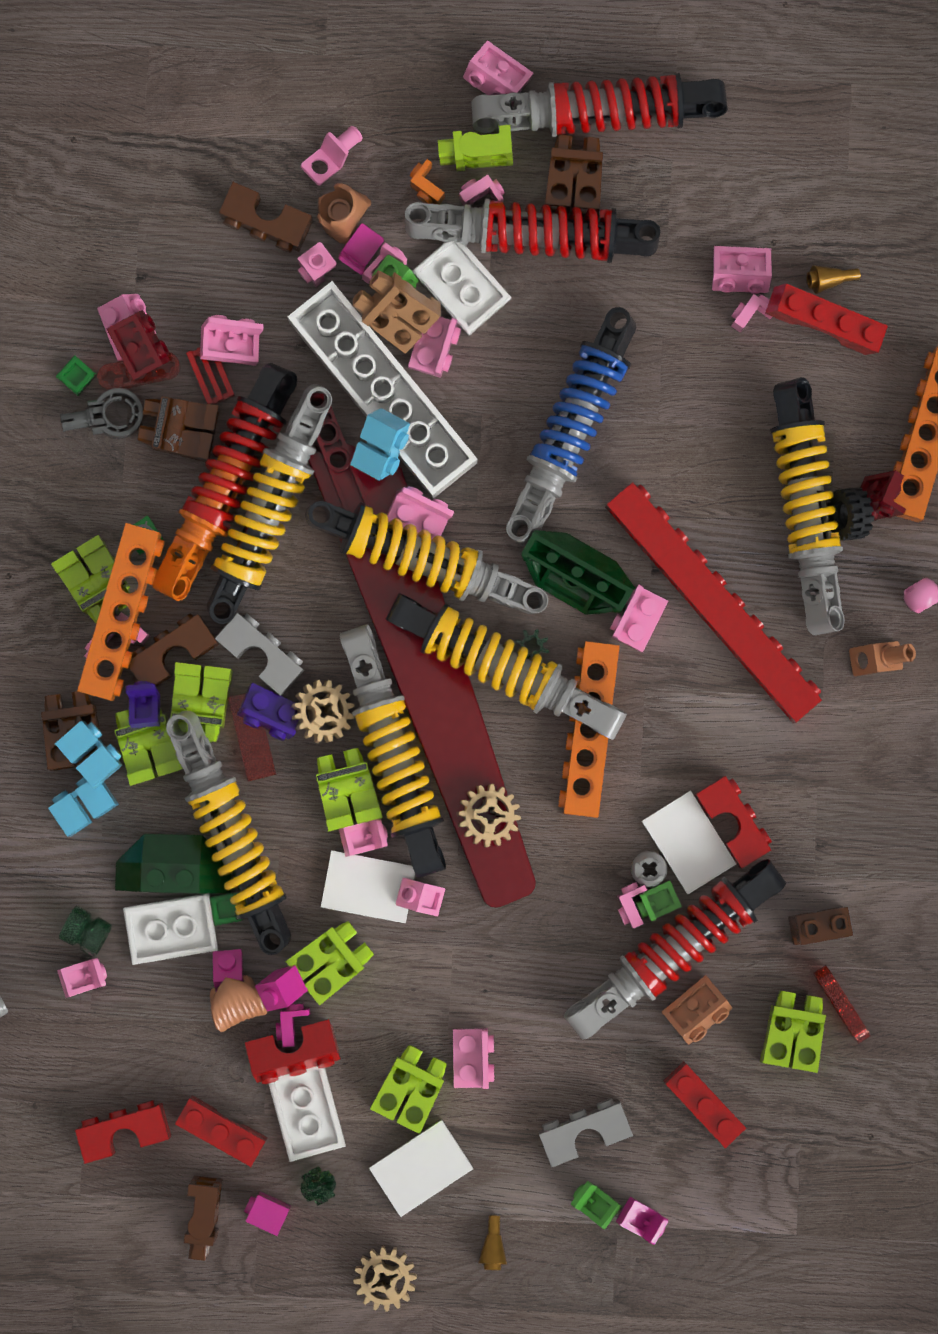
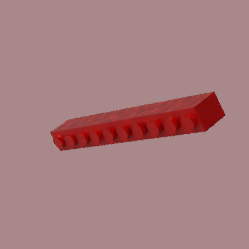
[605,482,822,723]

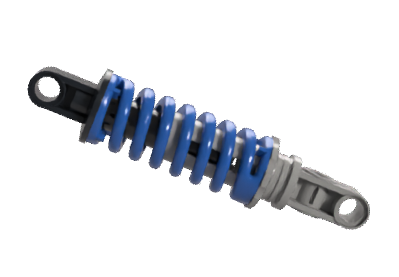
[506,307,636,546]

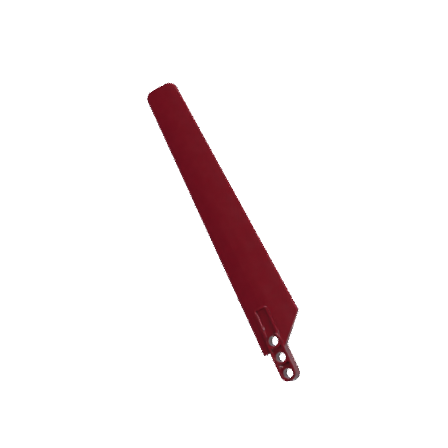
[308,393,536,908]

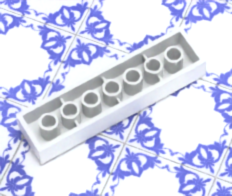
[287,281,478,499]

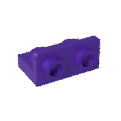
[237,683,298,741]

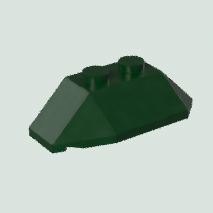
[521,530,635,615]
[115,834,231,893]

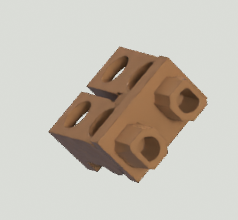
[353,270,441,354]

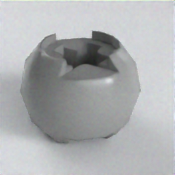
[631,851,667,888]

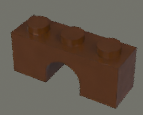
[219,182,313,253]
[129,613,219,687]

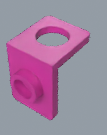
[338,223,384,275]

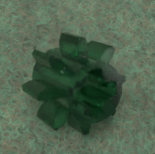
[515,629,549,660]
[300,1166,336,1206]

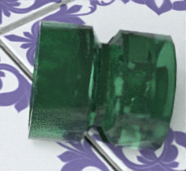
[59,905,113,957]

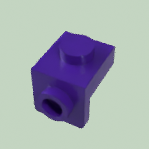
[126,681,160,728]

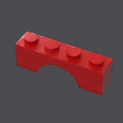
[765,283,888,355]

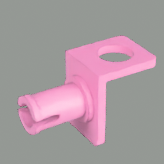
[301,126,362,186]

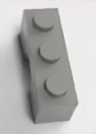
[215,613,305,696]
[538,1098,633,1167]

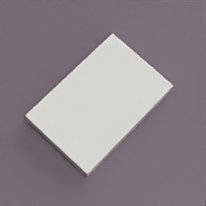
[412,241,511,336]
[642,791,736,895]
[321,850,415,923]
[123,893,219,965]
[269,1066,346,1162]
[369,1119,473,1217]

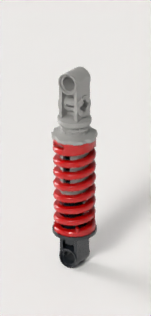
[471,73,728,137]
[405,198,661,263]
[564,859,786,1040]

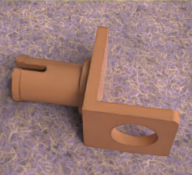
[849,641,916,676]

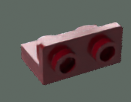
[106,310,170,380]
[860,470,906,521]

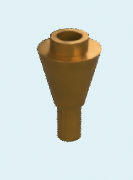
[806,265,861,294]
[478,1216,507,1270]

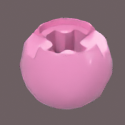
[903,578,938,613]

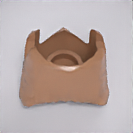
[317,183,371,244]
[210,975,267,1032]

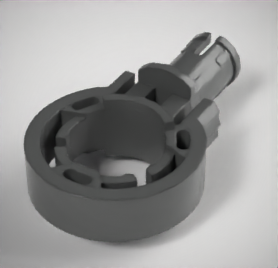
[60,388,143,439]

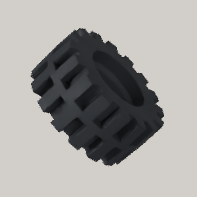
[827,488,874,541]

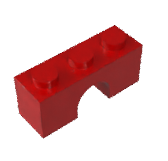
[694,776,772,869]
[245,1019,341,1084]
[663,1061,747,1148]
[175,1095,268,1167]
[75,1100,171,1164]

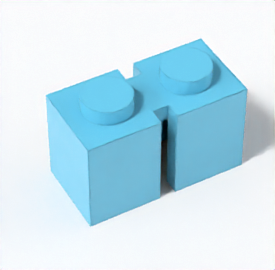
[350,408,410,481]
[55,721,122,788]
[48,778,119,837]

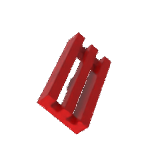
[186,347,235,405]

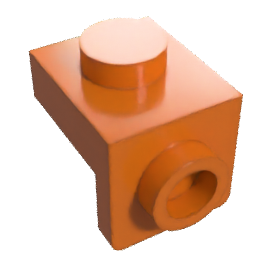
[409,159,445,205]

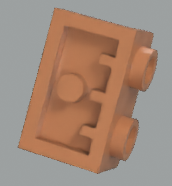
[662,975,732,1045]

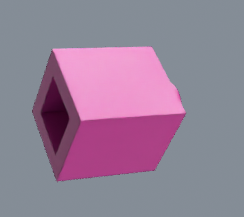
[255,965,308,1012]
[244,1191,291,1236]

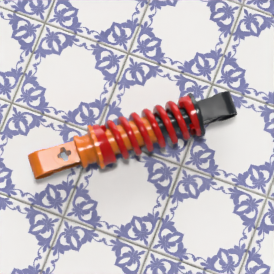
[152,363,297,601]

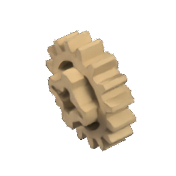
[291,680,355,743]
[457,784,521,847]
[353,1246,417,1312]

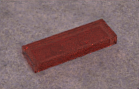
[228,693,277,782]

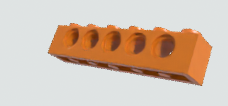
[893,346,938,523]
[77,523,165,701]
[558,641,620,818]

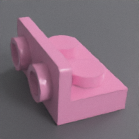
[463,40,534,105]
[712,246,772,294]
[408,317,461,378]
[387,486,454,540]
[610,585,668,653]
[453,1028,494,1089]

